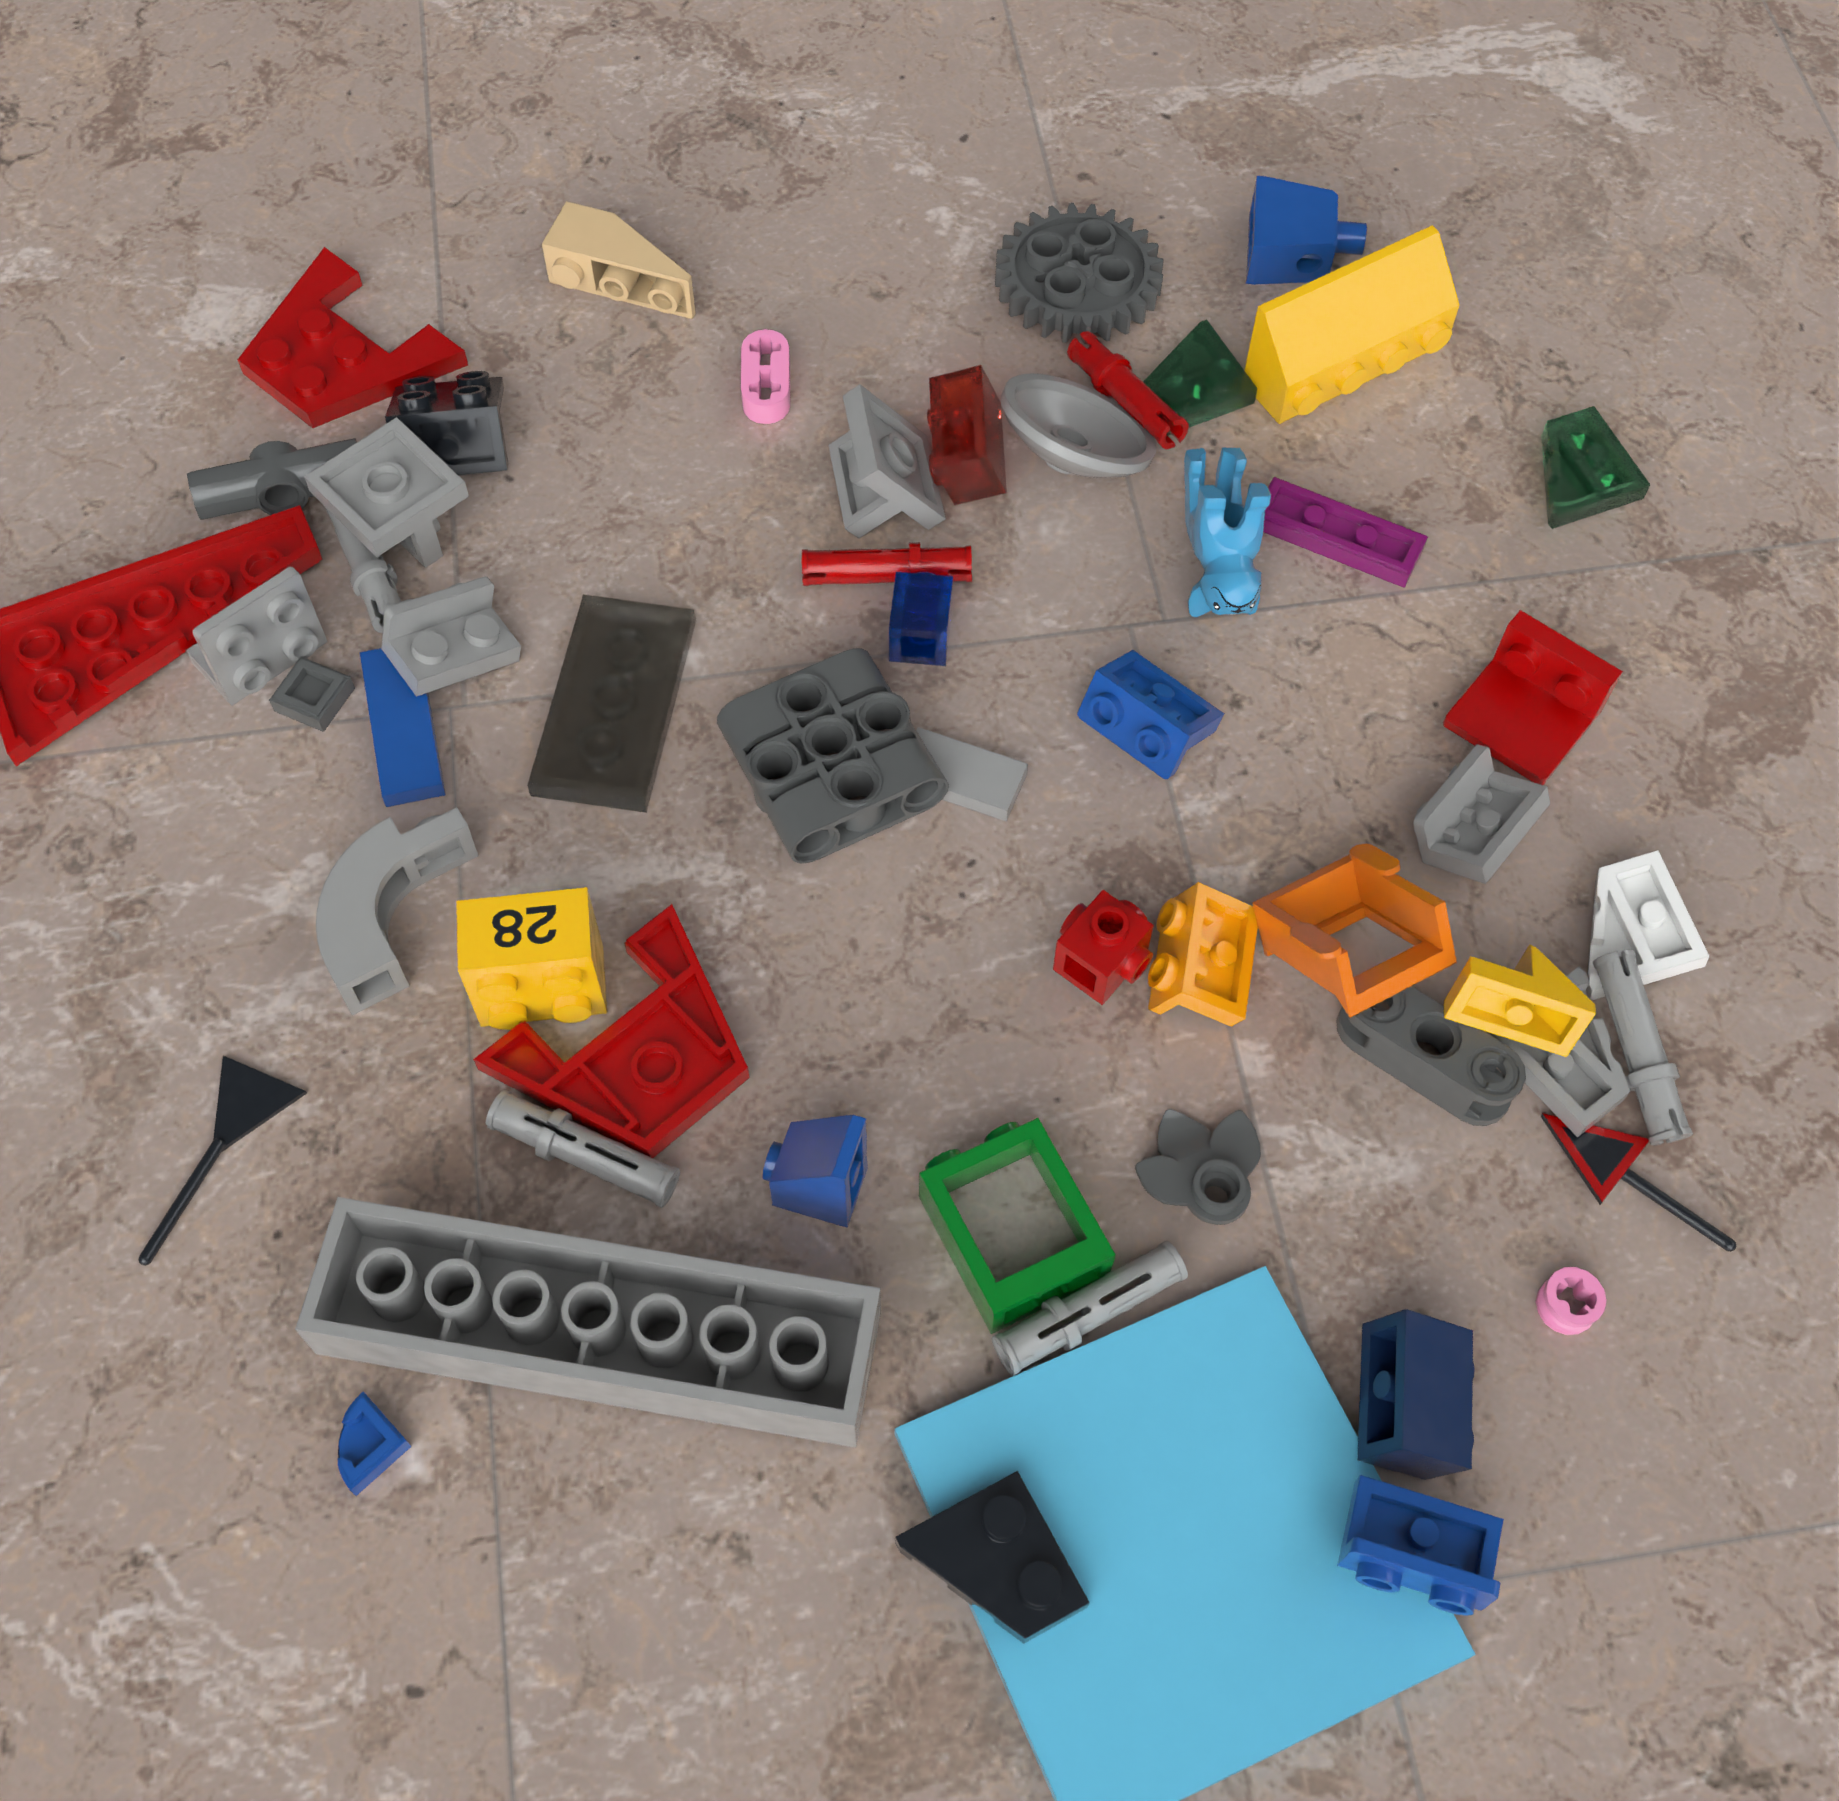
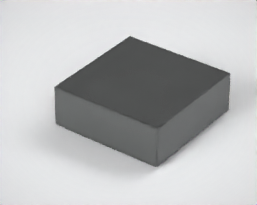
[269,657,355,732]

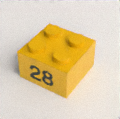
[456,887,607,1030]

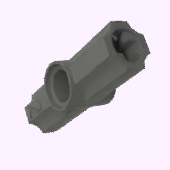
[187,438,357,520]

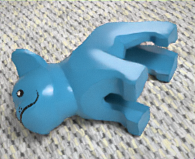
[1184,447,1271,617]

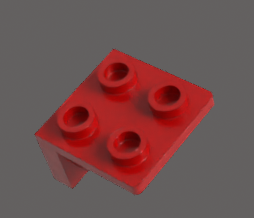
[1443,610,1623,785]

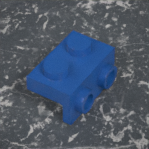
[1337,1475,1504,1615]

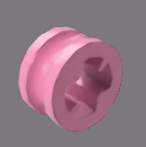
[1536,1267,1607,1335]

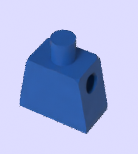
[1246,176,1367,285]

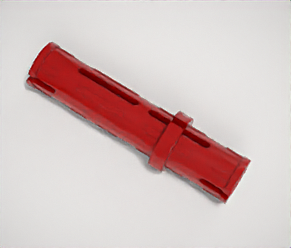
[1067,331,1189,449]
[802,542,972,588]

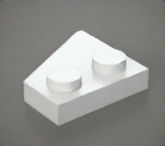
[1586,850,1709,1001]

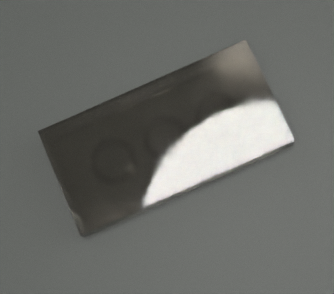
[527,594,696,813]

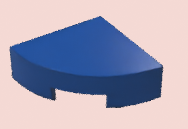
[337,1391,412,1496]

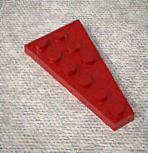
[0,505,323,766]

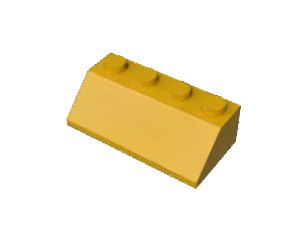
[1242,225,1460,424]

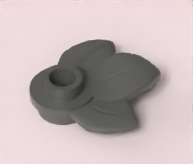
[1135,1109,1261,1225]

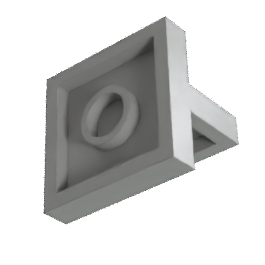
[828,384,946,538]
[304,417,469,568]

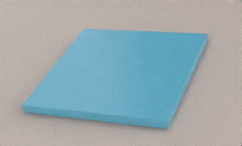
[894,1266,1476,1801]

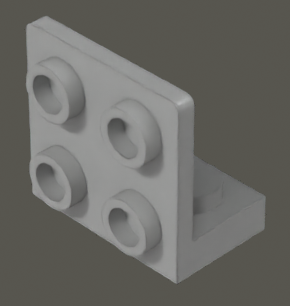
[186,567,328,706]

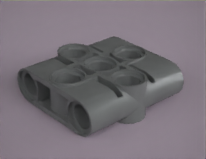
[717,648,949,864]

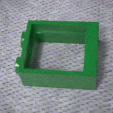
[919,1118,1116,1334]

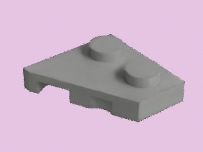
[1491,967,1631,1137]

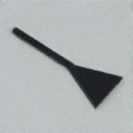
[138,1056,307,1266]

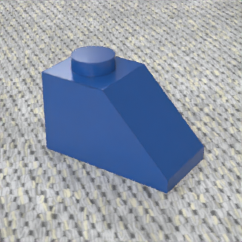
[762,1115,868,1228]

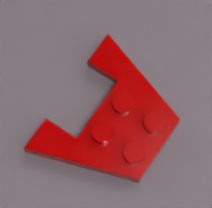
[237,247,468,428]
[473,904,750,1158]

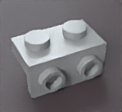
[1413,744,1550,884]

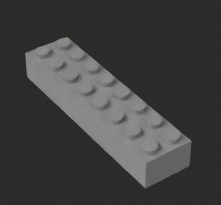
[295,1197,881,1448]

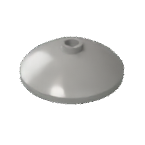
[1001,373,1157,478]

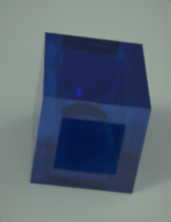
[889,572,953,666]

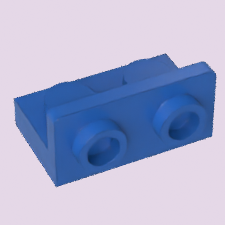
[1077,650,1225,779]

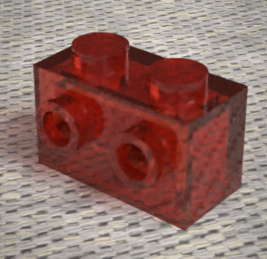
[927,365,1007,505]

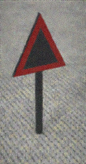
[1541,1113,1737,1252]

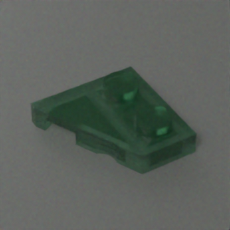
[1143,319,1257,436]
[1541,406,1651,529]

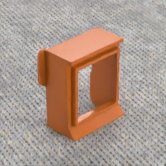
[1252,844,1457,1018]

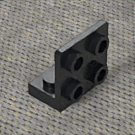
[385,371,509,475]

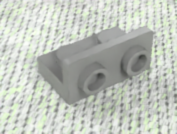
[382,576,521,697]

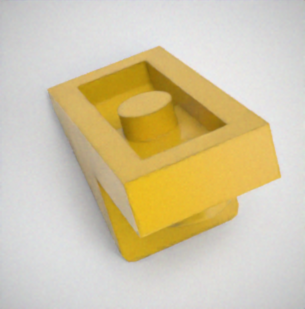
[1444,944,1596,1057]

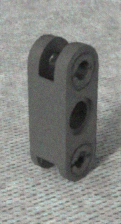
[1336,986,1526,1126]

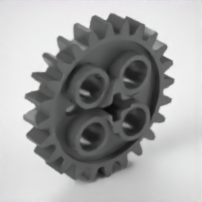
[995,203,1164,344]

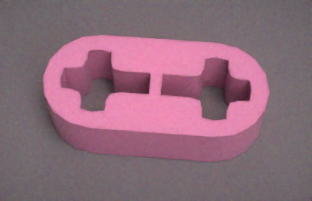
[741,329,790,424]

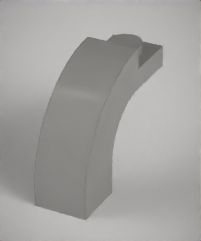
[316,807,479,1016]

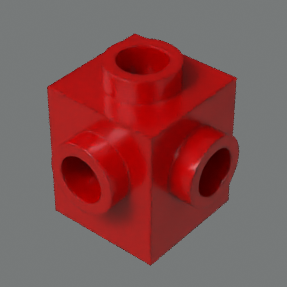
[1053,890,1154,1005]

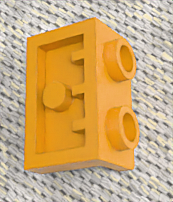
[1148,882,1258,1027]

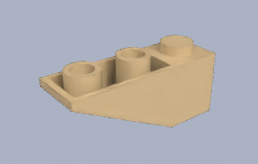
[542,201,696,319]

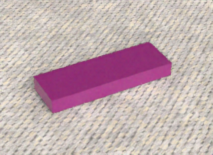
[1263,477,1428,588]

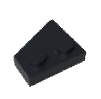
[895,1471,1090,1644]

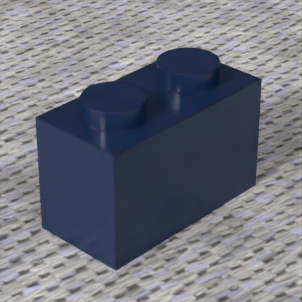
[1357,1309,1475,1480]

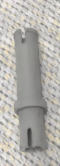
[324,506,401,633]
[1593,949,1693,1145]
[485,1089,681,1208]
[992,1241,1188,1376]

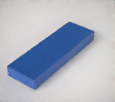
[360,648,446,807]

